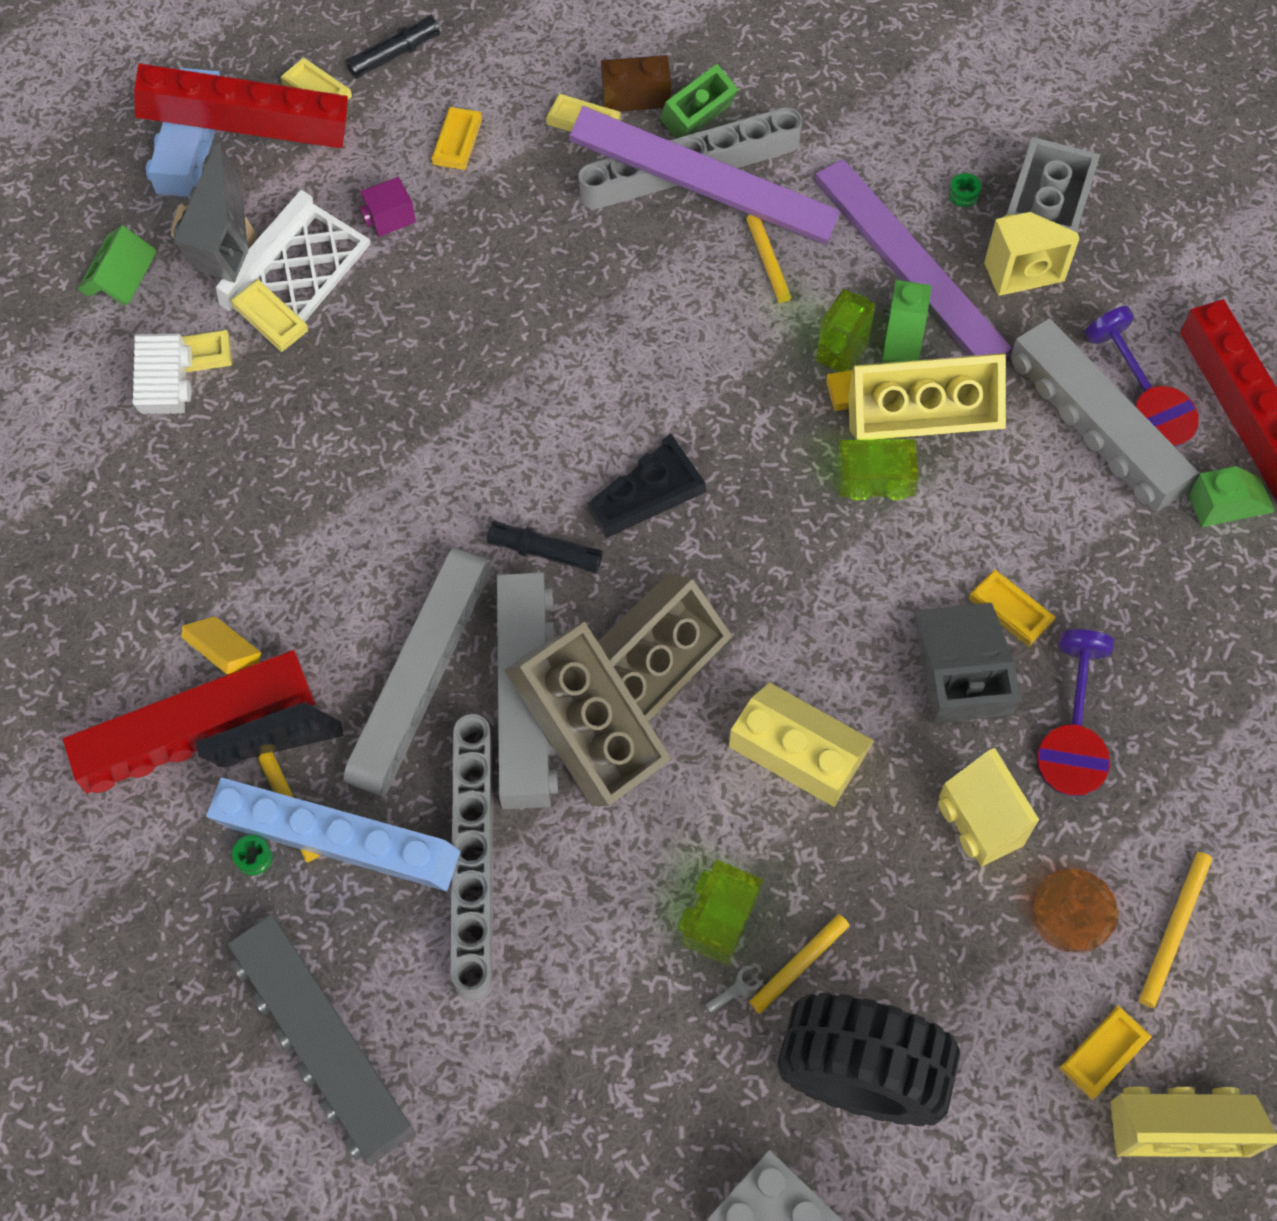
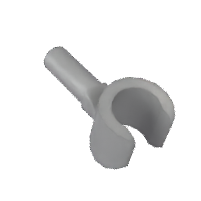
[705,966,763,1014]

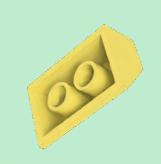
[729,682,874,807]
[1111,1086,1277,1157]

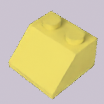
[984,212,1080,296]
[938,748,1039,867]

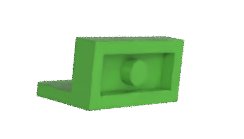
[77,225,156,305]

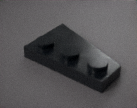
[588,433,706,538]
[196,702,344,767]

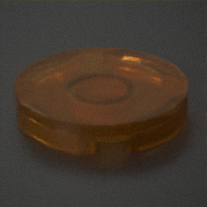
[1032,868,1119,953]

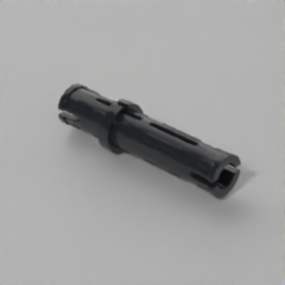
[345,15,440,79]
[487,520,603,574]

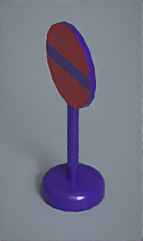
[1084,306,1199,447]
[1037,629,1115,796]

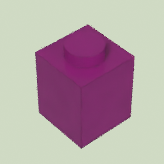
[359,177,416,237]

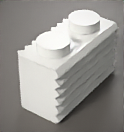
[132,334,192,414]

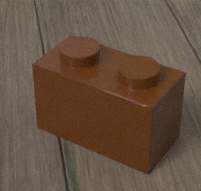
[601,55,671,112]

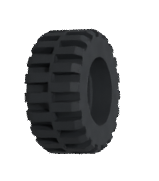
[777,993,961,1126]

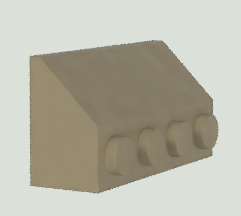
[598,574,733,722]
[504,621,672,806]

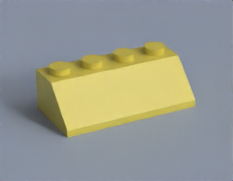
[848,353,1006,441]

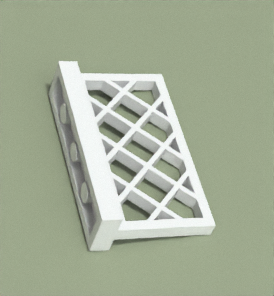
[216,190,370,322]

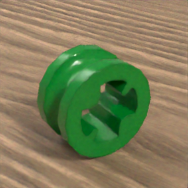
[948,173,982,207]
[232,835,273,876]

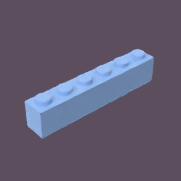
[206,777,461,891]

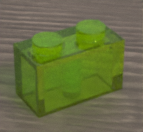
[816,288,876,372]
[837,439,919,501]
[678,859,763,966]

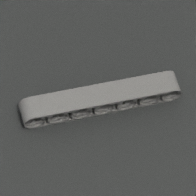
[578,108,802,209]
[343,548,491,797]
[450,714,493,1002]

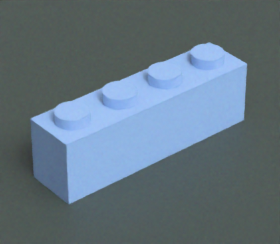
[146,68,220,197]

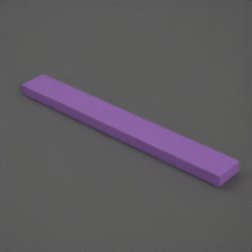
[569,106,840,245]
[815,159,1013,358]

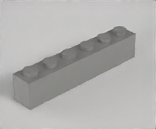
[1010,318,1199,513]
[497,573,558,809]

